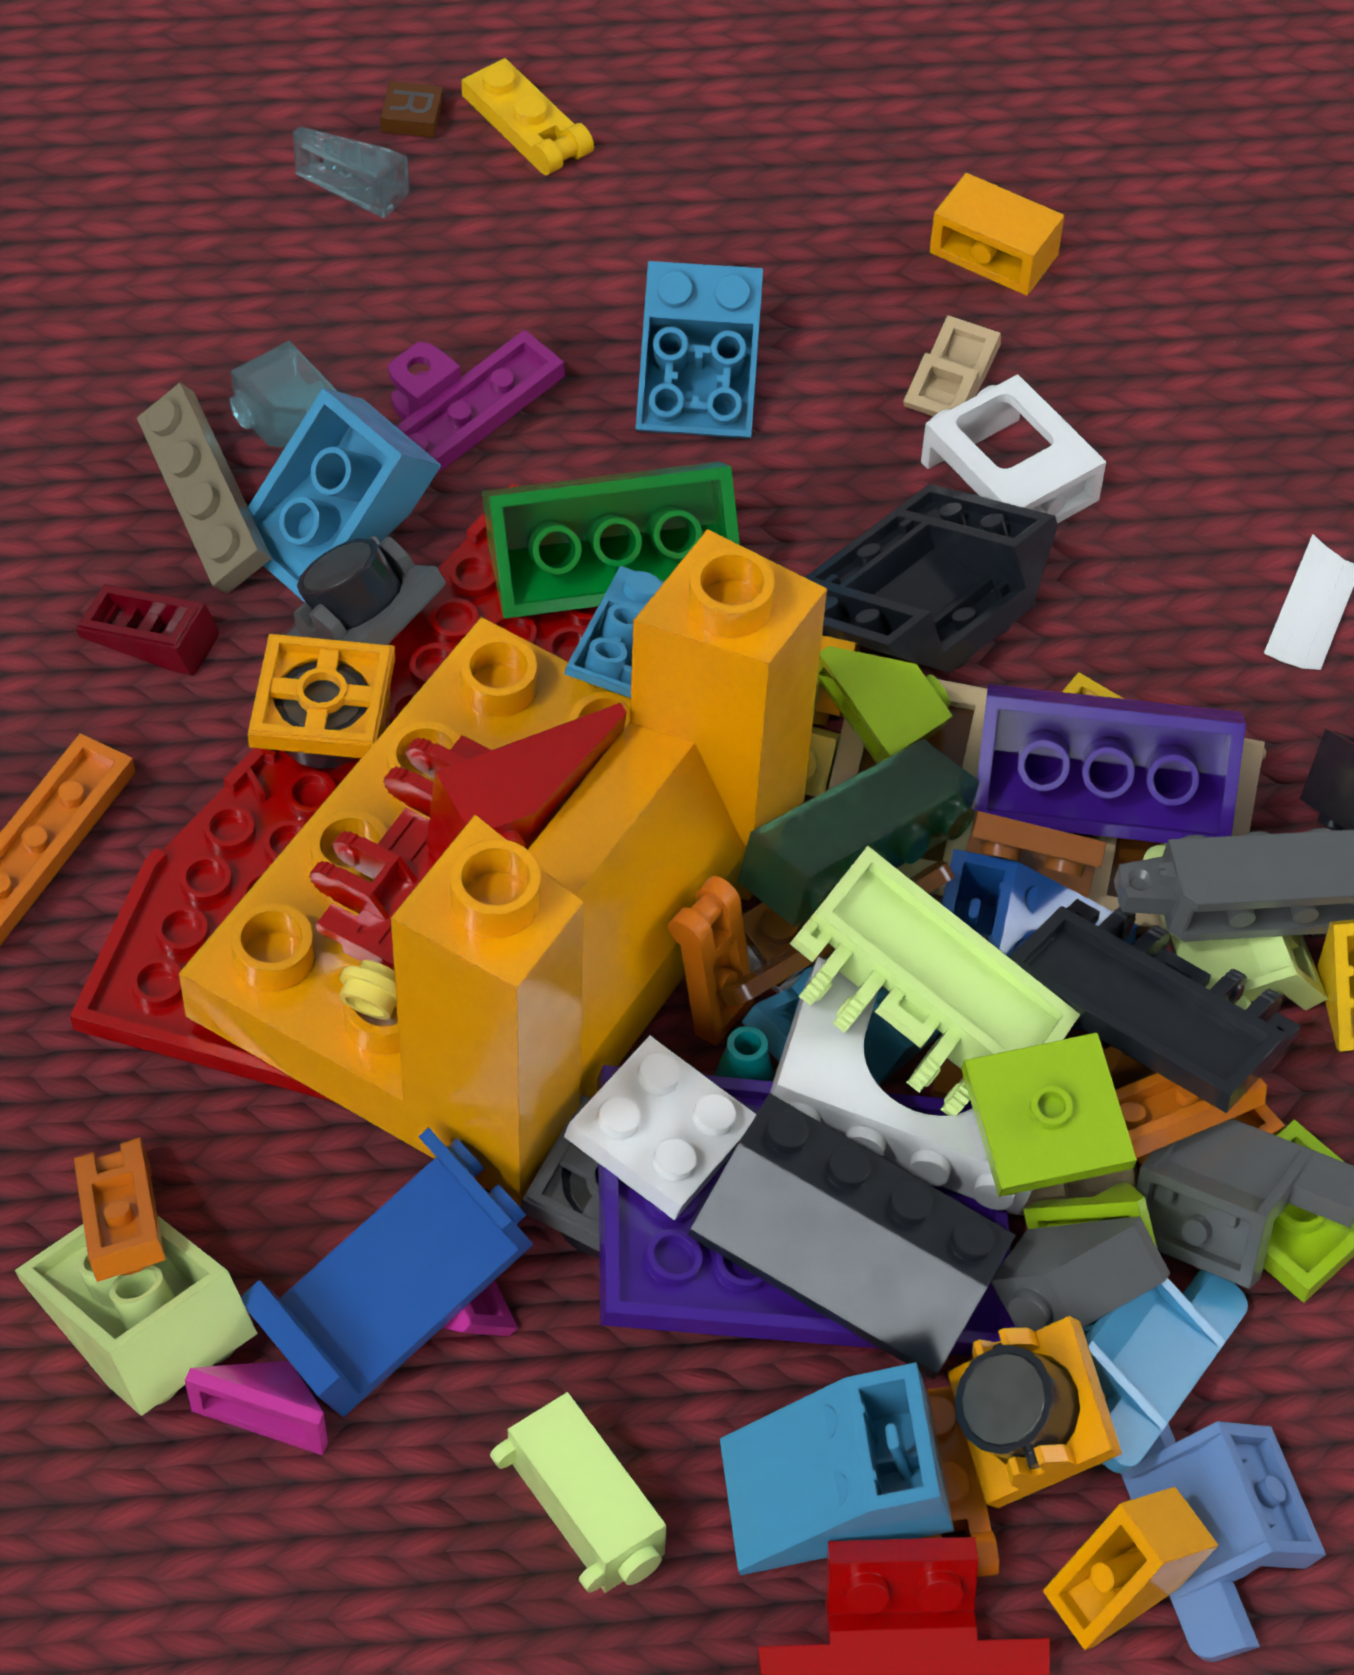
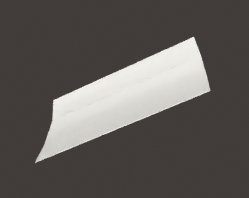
[1264,534,1354,670]

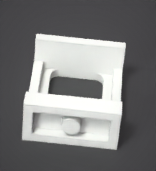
[921,374,1106,523]

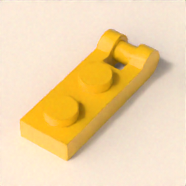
[461,58,594,176]

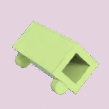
[490,1392,666,1593]

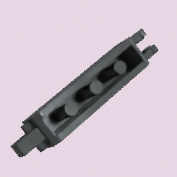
[1114,828,1354,942]

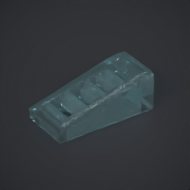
[293,126,409,218]

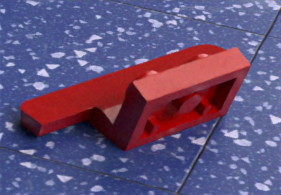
[758,1537,1050,1675]

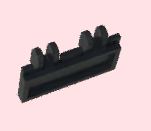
[1009,899,1301,1113]

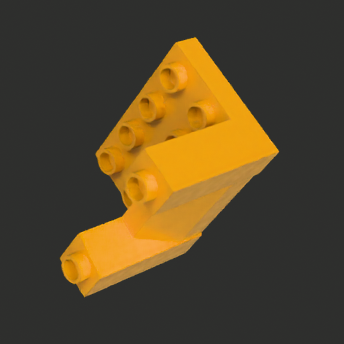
[179,529,827,1207]

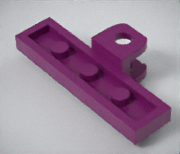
[388,329,565,475]

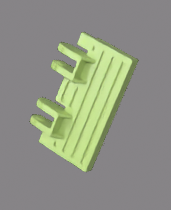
[790,846,1080,1116]

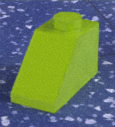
[817,646,953,770]

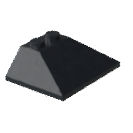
[805,483,1058,673]

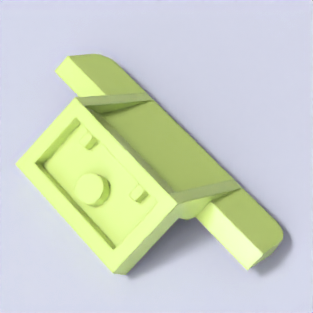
[1143,843,1328,1011]

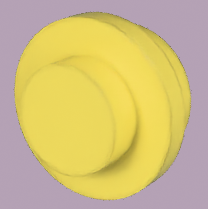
[339,960,397,1020]

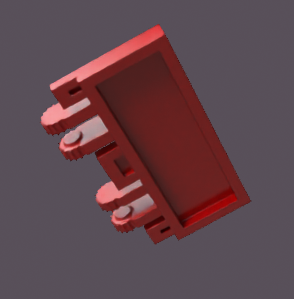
[309,735,491,970]

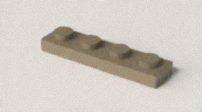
[137,382,272,594]

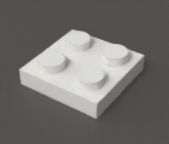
[564,1036,756,1220]

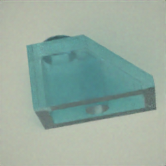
[230,340,338,447]

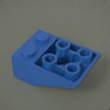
[942,849,1138,1030]

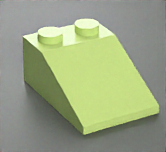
[15,1216,258,1416]

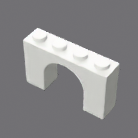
[770,957,1033,1215]

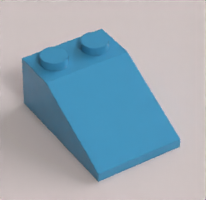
[248,388,441,602]

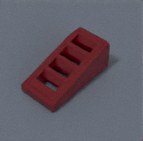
[75,584,219,676]

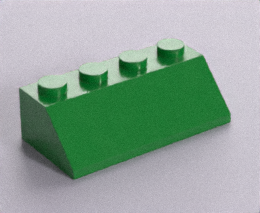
[482,461,740,618]

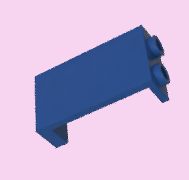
[241,1127,534,1418]

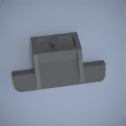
[1136,1119,1354,1289]

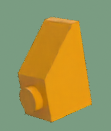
[1043,1486,1219,1651]

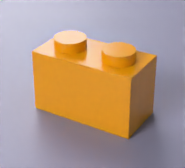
[929,173,1065,296]

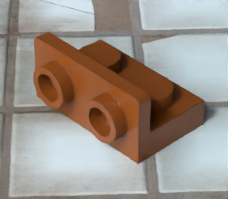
[966,811,1107,898]

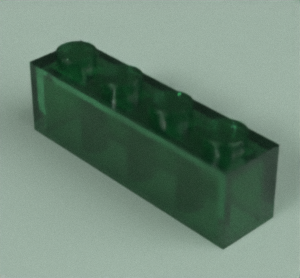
[737,739,980,927]

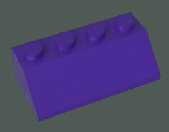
[972,684,1246,843]

